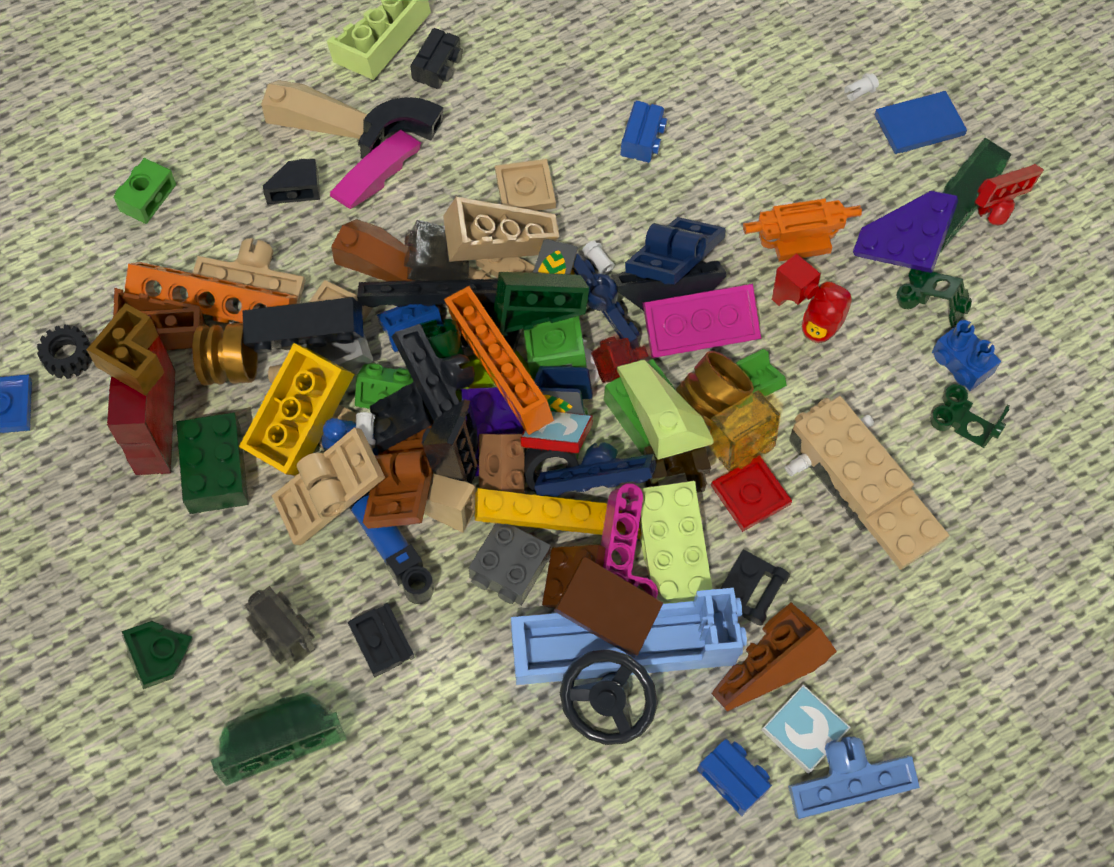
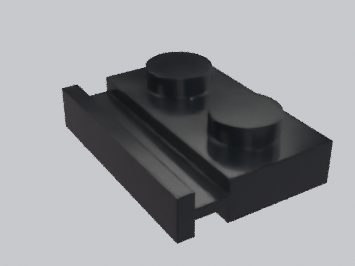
[347,602,415,678]

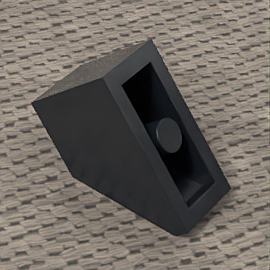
[263,158,320,205]

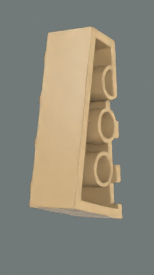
[443,196,559,262]

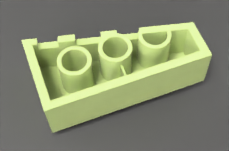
[326,0,431,80]

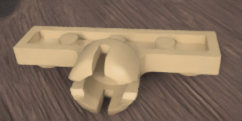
[193,238,306,304]

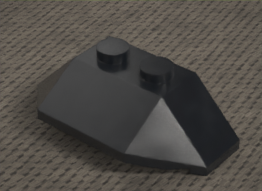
[611,260,726,311]
[422,399,479,484]

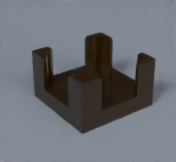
[643,446,711,493]

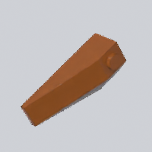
[331,219,445,282]
[711,602,837,711]

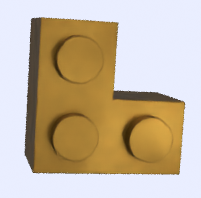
[86,303,164,396]

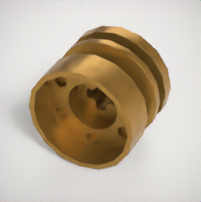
[192,323,258,386]
[676,351,754,428]

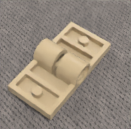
[272,427,385,545]

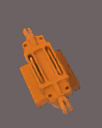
[743,198,862,262]

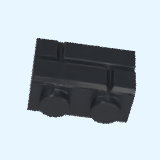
[410,28,463,89]

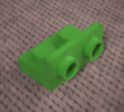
[355,363,414,409]

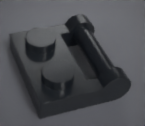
[720,549,790,626]

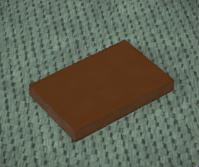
[554,556,663,658]

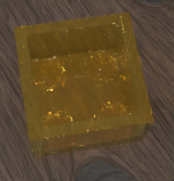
[709,390,780,472]

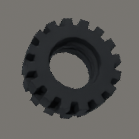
[37,325,92,379]

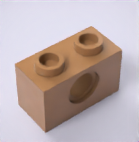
[479,434,524,493]

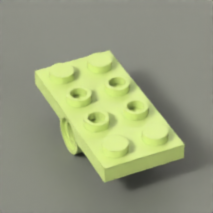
[640,481,713,604]

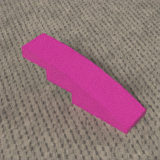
[330,130,421,209]

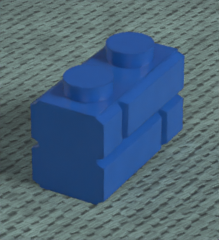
[620,100,667,163]
[697,739,772,817]

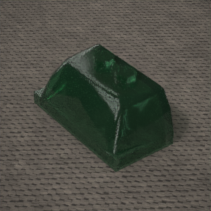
[211,692,347,786]

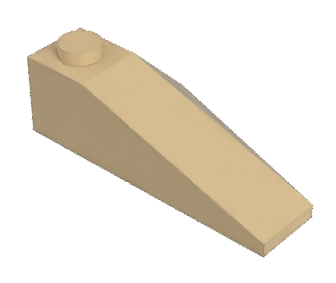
[261,80,367,139]

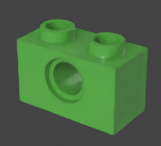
[114,158,176,224]

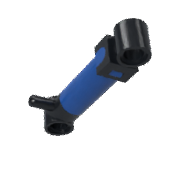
[349,491,434,604]

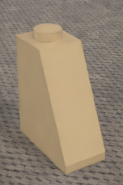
[424,473,476,533]

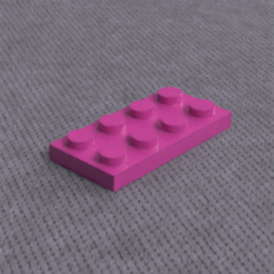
[642,284,761,358]

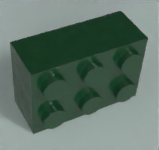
[176,412,249,514]

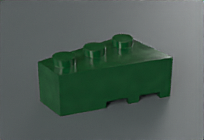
[493,272,589,337]

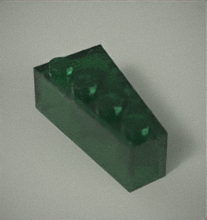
[940,138,1012,253]

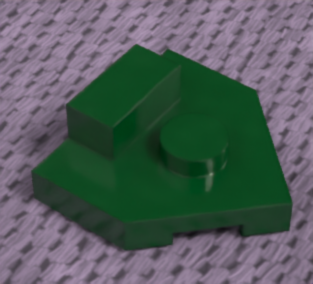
[122,621,192,689]

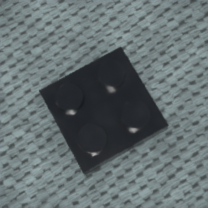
[370,382,432,452]

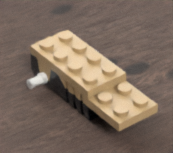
[785,396,950,570]

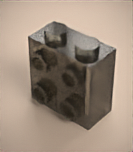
[404,220,469,281]
[244,586,315,669]

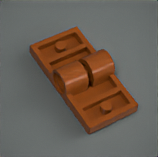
[363,419,434,529]

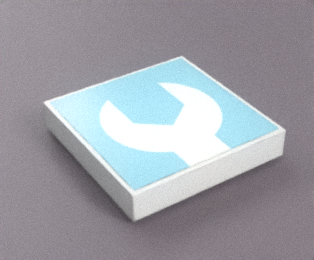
[761,685,851,774]

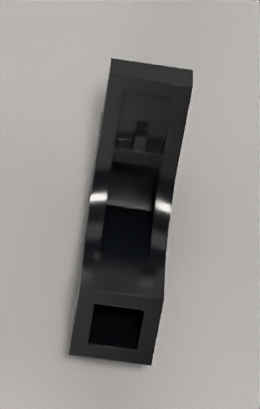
[358,97,444,159]

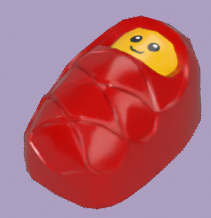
[802,282,852,344]

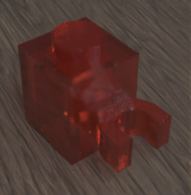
[591,337,649,384]

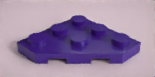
[853,191,958,273]
[461,387,525,476]

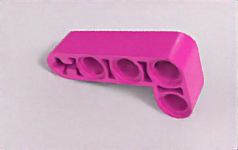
[601,483,658,598]

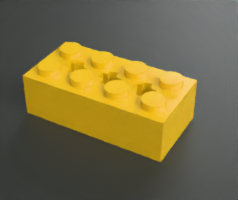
[239,343,355,476]

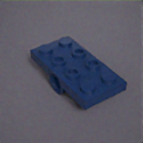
[625,217,726,285]

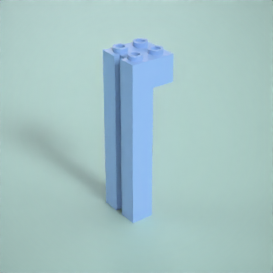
[511,588,747,685]

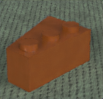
[113,288,206,350]

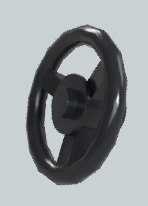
[559,649,658,745]

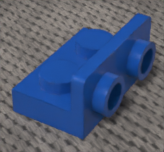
[377,304,443,352]

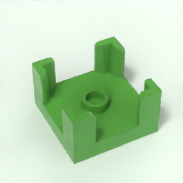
[524,316,587,381]

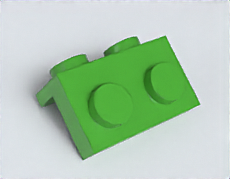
[735,349,787,410]

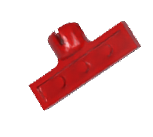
[975,164,1044,226]

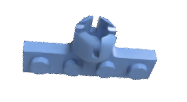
[788,737,920,819]

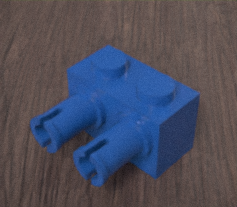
[932,320,1001,391]

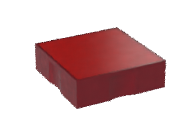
[107,315,176,475]

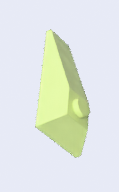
[617,360,714,460]

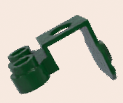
[896,269,972,328]
[930,384,1010,448]

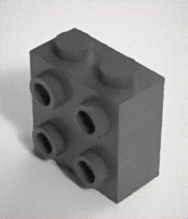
[468,523,551,606]

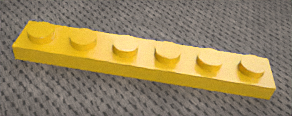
[475,488,642,539]

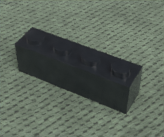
[243,297,364,353]

